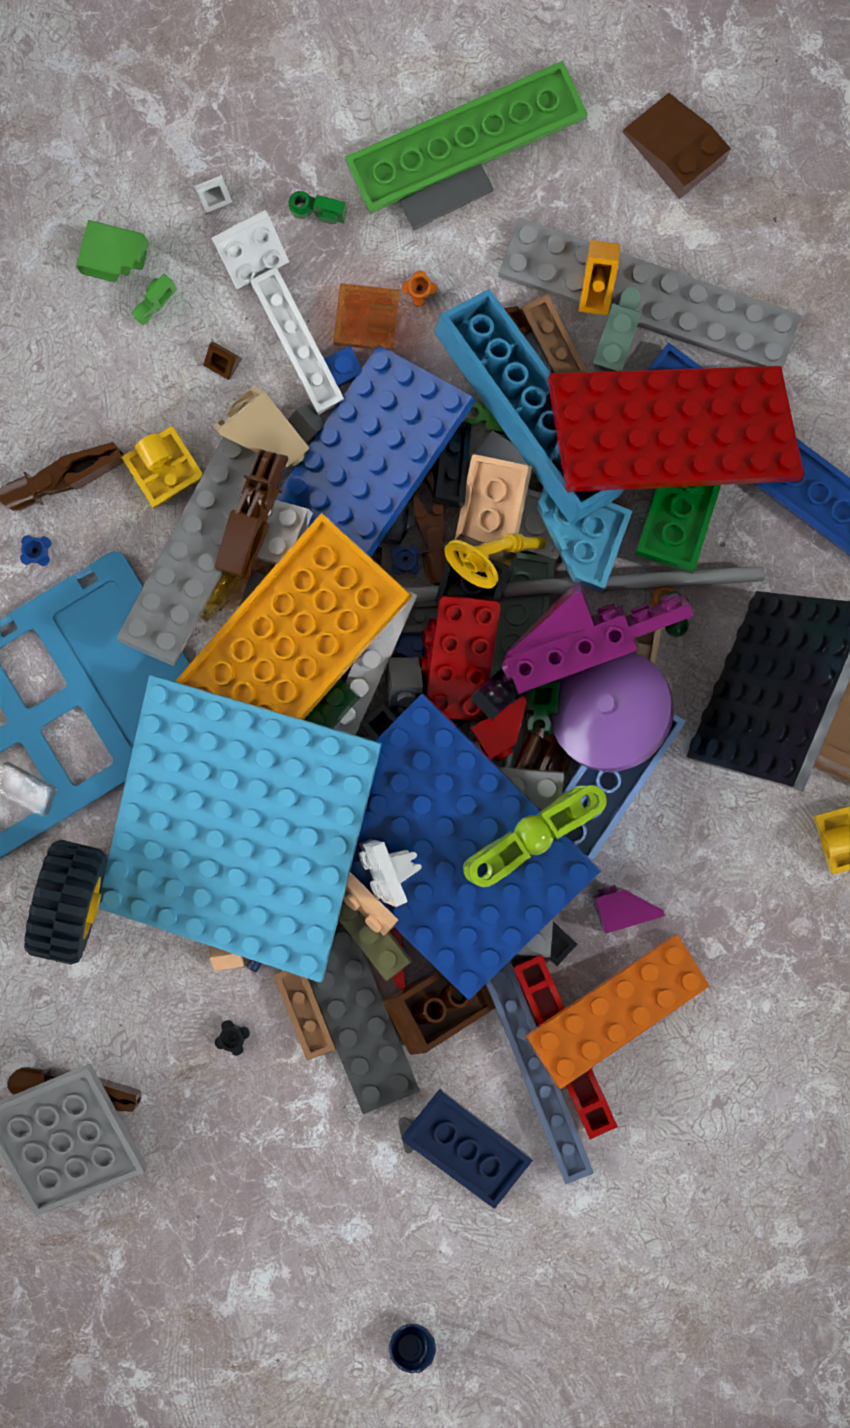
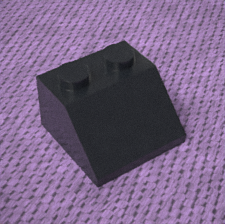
[435,534,518,604]

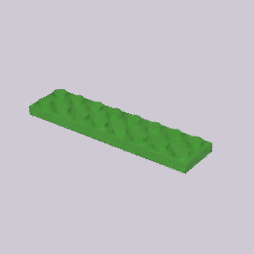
[345,61,588,214]

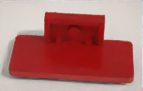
[419,595,500,721]

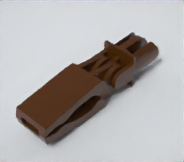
[0,442,124,511]
[214,449,288,579]
[413,469,447,586]
[7,1067,142,1112]

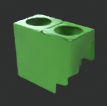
[76,220,149,282]

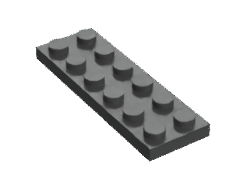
[309,924,420,1114]

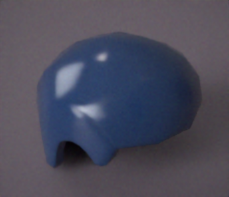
[388,1324,436,1373]

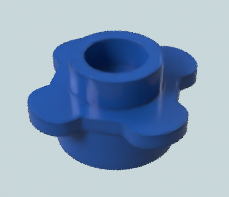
[20,535,52,566]
[390,545,421,575]

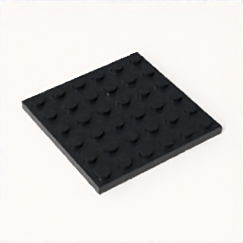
[686,591,850,792]

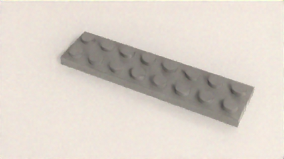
[117,437,258,666]

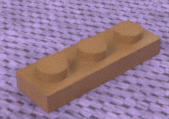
[520,294,588,373]
[274,970,336,1061]

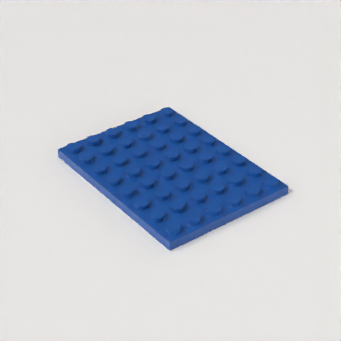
[350,693,601,1000]

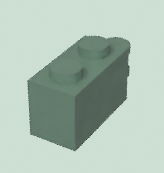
[593,286,642,371]

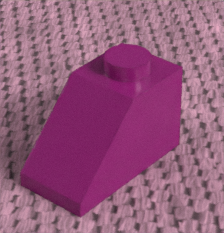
[592,884,665,934]

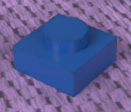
[324,346,363,388]

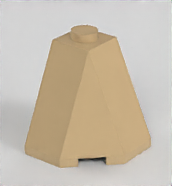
[213,386,310,468]

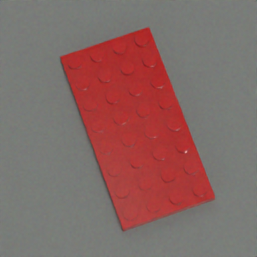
[547,366,804,492]

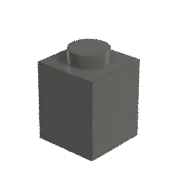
[385,657,423,707]

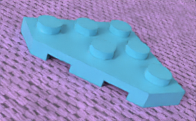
[536,487,632,593]

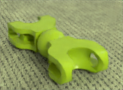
[463,785,607,887]

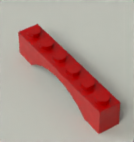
[512,955,618,1140]

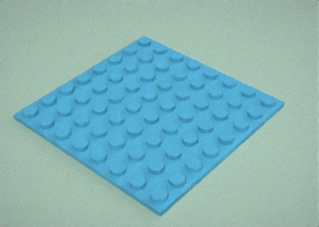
[98,675,382,983]

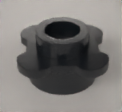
[215,1020,250,1056]

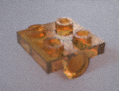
[333,283,400,352]

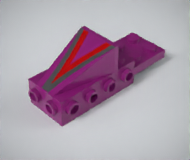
[502,582,693,694]

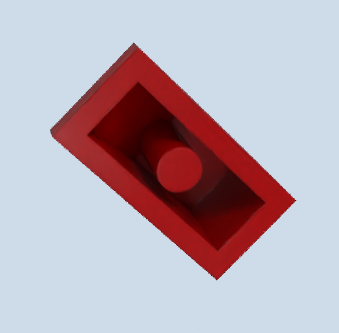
[470,696,527,762]

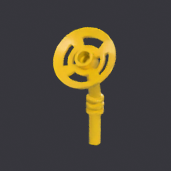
[444,533,546,589]

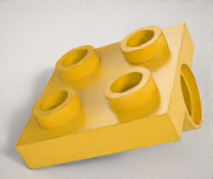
[121,425,203,510]
[813,805,850,875]

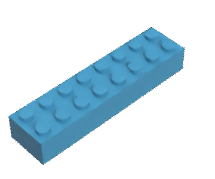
[434,289,623,525]

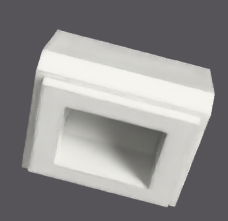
[194,175,233,214]

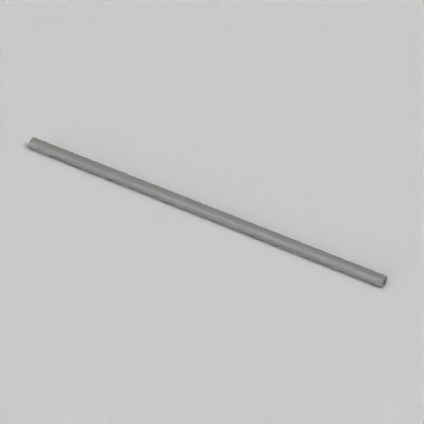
[247,566,765,602]

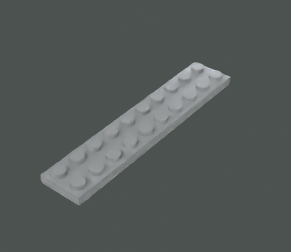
[498,217,802,370]

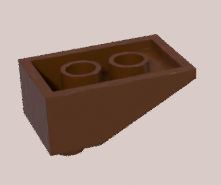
[623,93,731,199]
[382,969,496,1055]

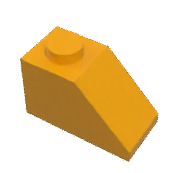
[579,239,620,316]

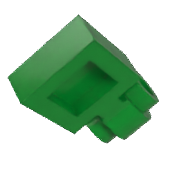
[288,191,347,224]

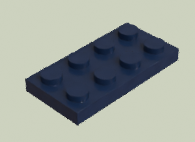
[401,1089,533,1209]

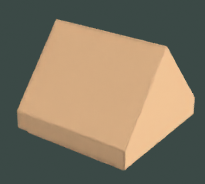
[210,946,245,971]

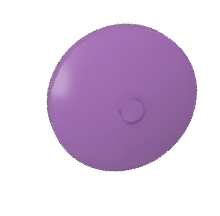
[551,652,674,772]

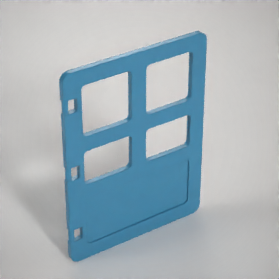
[0,551,190,859]

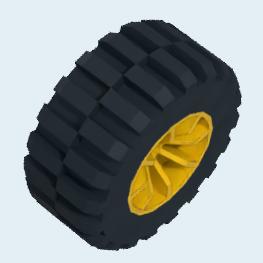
[24,840,107,965]

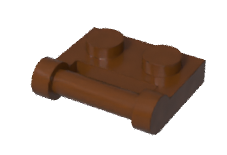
[514,725,572,777]

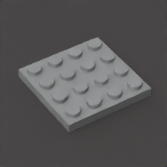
[0,1063,147,1216]

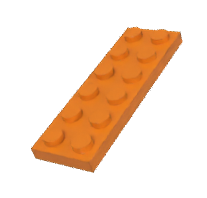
[525,934,710,1090]

